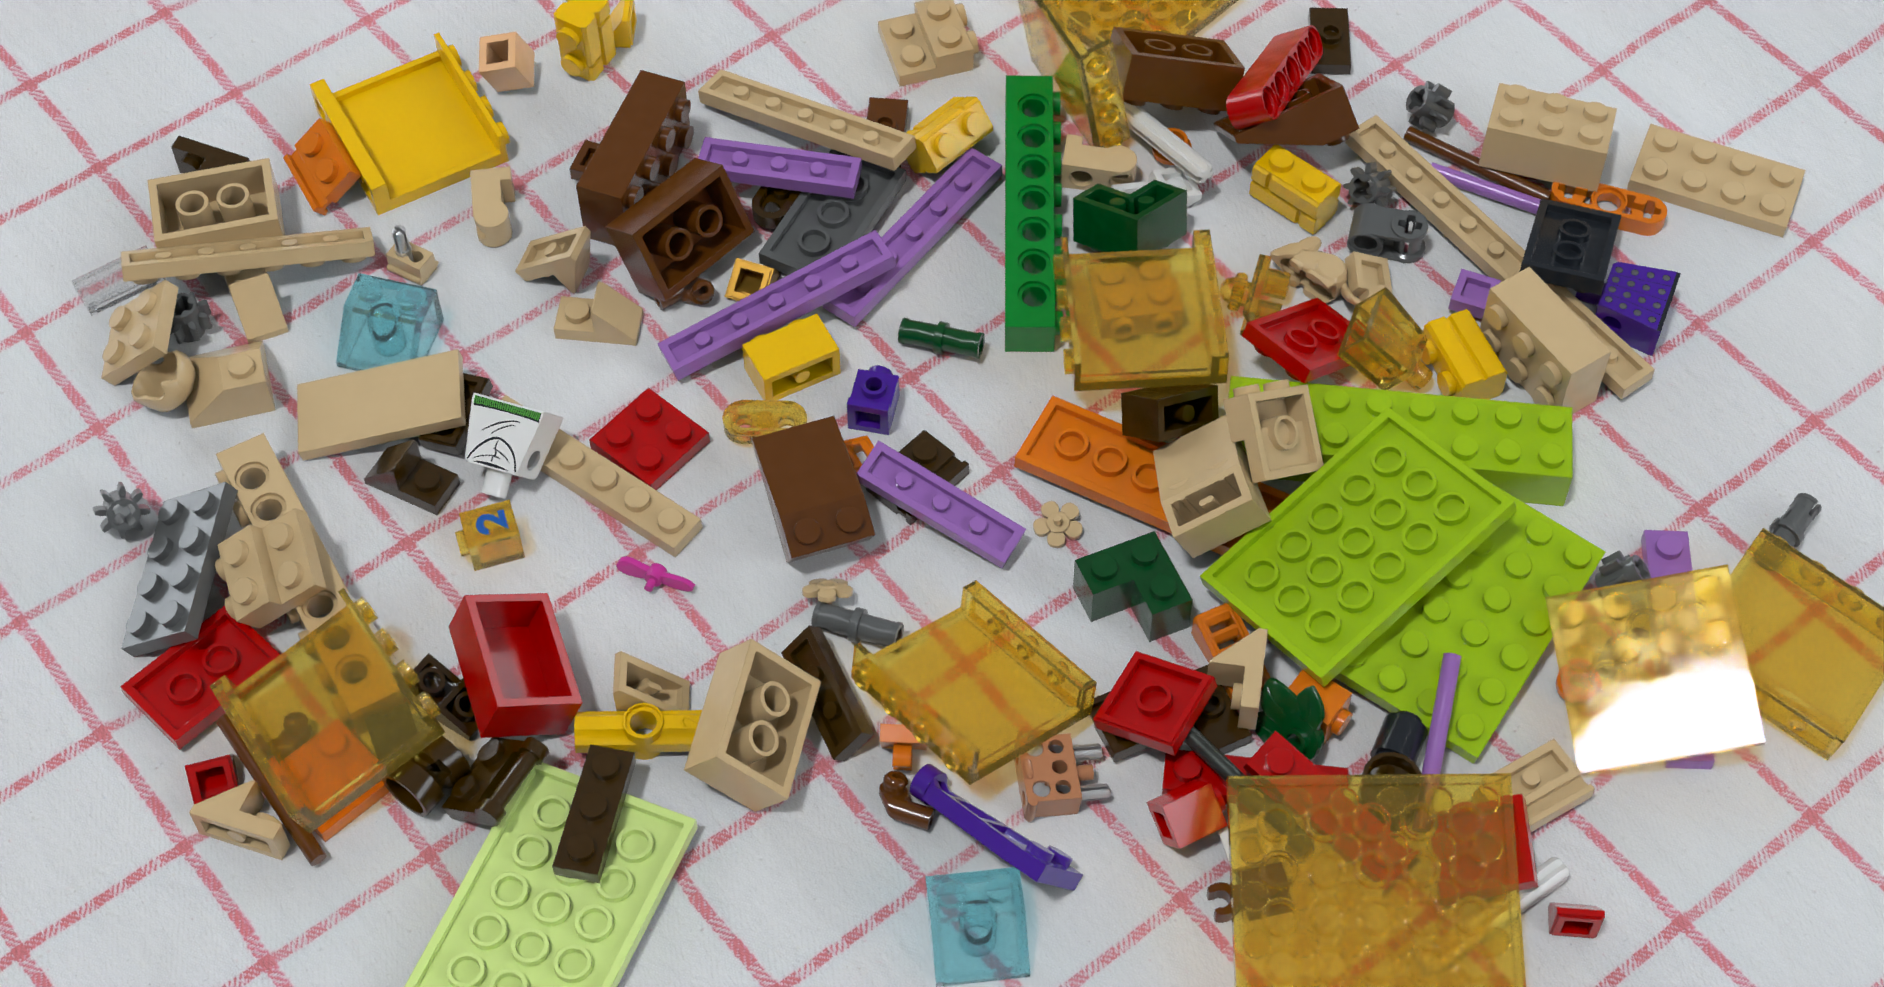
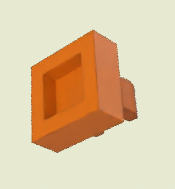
[879,723,928,771]

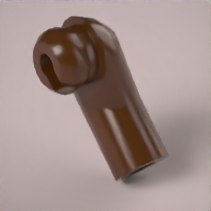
[653,277,714,310]
[879,771,935,831]

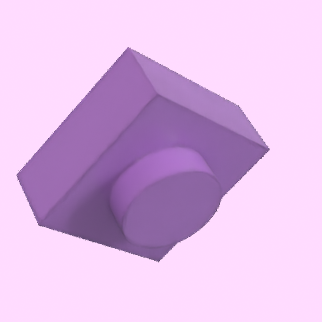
[1448,269,1501,319]

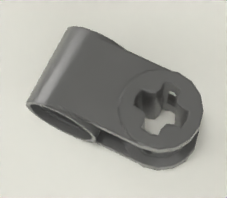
[1347,203,1428,263]

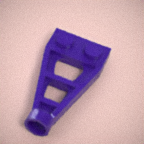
[910,764,1083,891]

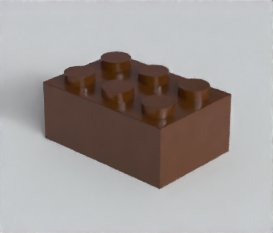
[1103,26,1245,115]
[605,158,755,301]

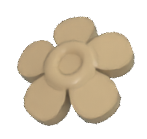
[1033,501,1083,548]
[802,578,853,604]

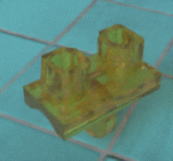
[1219,254,1291,335]

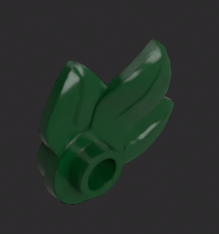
[1255,677,1325,761]

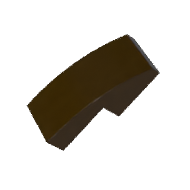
[399,653,478,740]

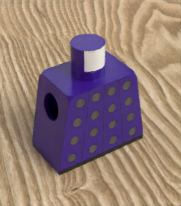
[1575,262,1681,356]

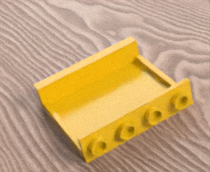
[309,32,510,215]

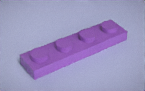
[698,137,862,199]
[856,440,1026,569]

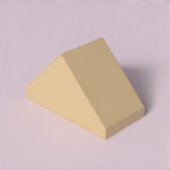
[613,651,690,711]

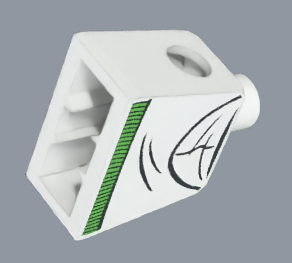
[465,393,563,499]

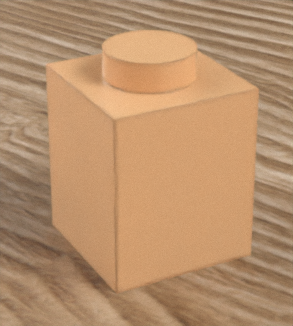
[479,32,535,92]

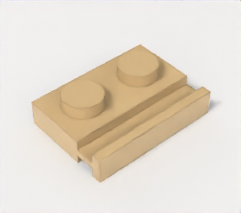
[1478,739,1595,832]

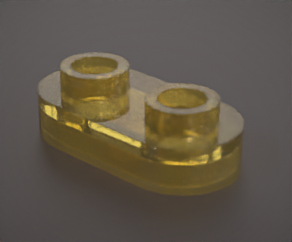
[722,400,807,444]

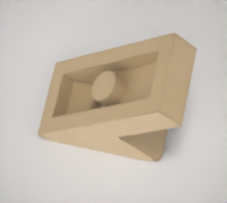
[515,226,591,293]
[224,268,289,343]
[554,281,643,346]
[1207,628,1268,730]
[189,780,290,860]

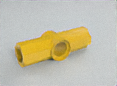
[574,702,702,760]

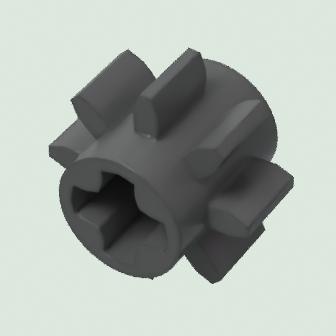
[1406,81,1455,133]
[1343,162,1397,207]
[170,292,212,344]
[93,482,150,539]
[1595,550,1651,608]

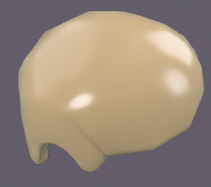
[131,350,196,412]

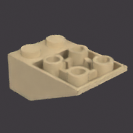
[1153,415,1271,558]

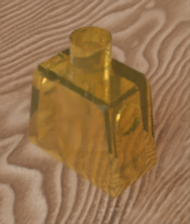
[1338,287,1433,390]

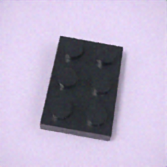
[1520,198,1621,295]

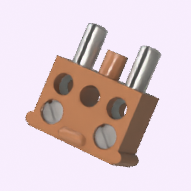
[1013,733,1110,822]

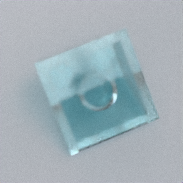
[336,273,444,371]
[925,867,1030,987]

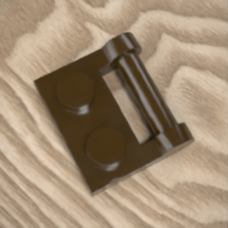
[441,737,550,826]

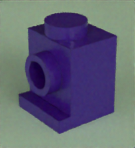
[847,365,900,435]

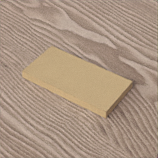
[297,349,466,461]

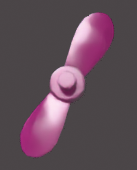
[616,556,695,592]

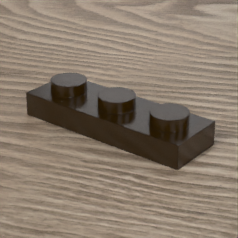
[781,625,874,761]
[552,744,636,883]

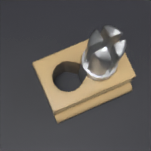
[386,225,439,285]

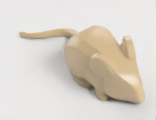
[1270,236,1389,348]

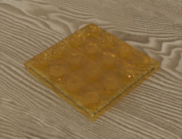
[1545,564,1765,775]

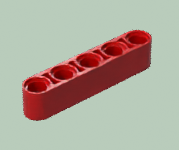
[1226,25,1323,130]

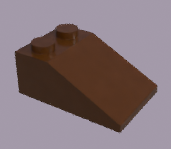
[1213,73,1360,146]
[751,416,876,563]

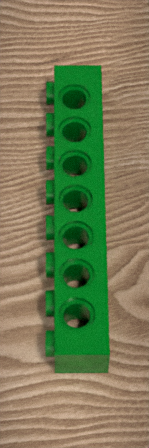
[1005,75,1063,352]

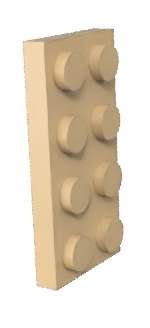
[1627,124,1806,238]

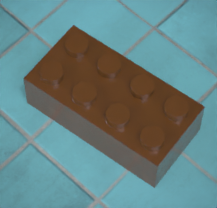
[576,70,694,246]

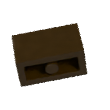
[1121,379,1219,442]

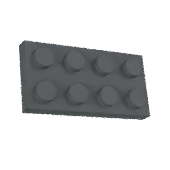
[759,149,906,275]
[121,482,238,657]

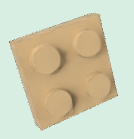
[101,280,179,386]

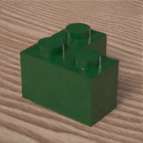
[1073,180,1187,264]
[1073,531,1193,642]

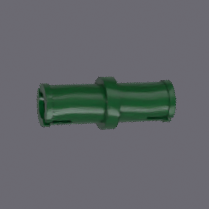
[898,317,985,359]

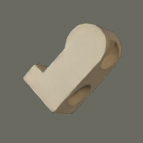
[1061,134,1137,190]
[470,166,516,247]

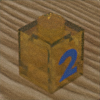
[455,500,525,571]

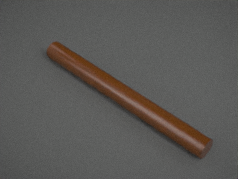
[1403,126,1551,200]
[216,713,327,866]

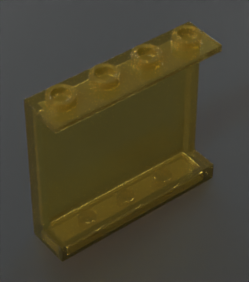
[1018,0,1130,148]
[1053,229,1229,391]
[1673,528,1884,761]
[851,580,1097,785]
[210,588,446,833]

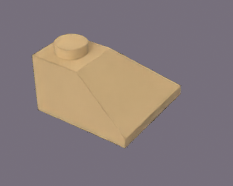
[186,341,276,429]

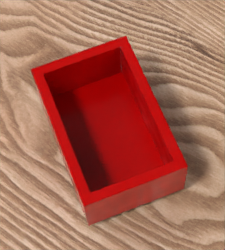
[448,593,583,738]

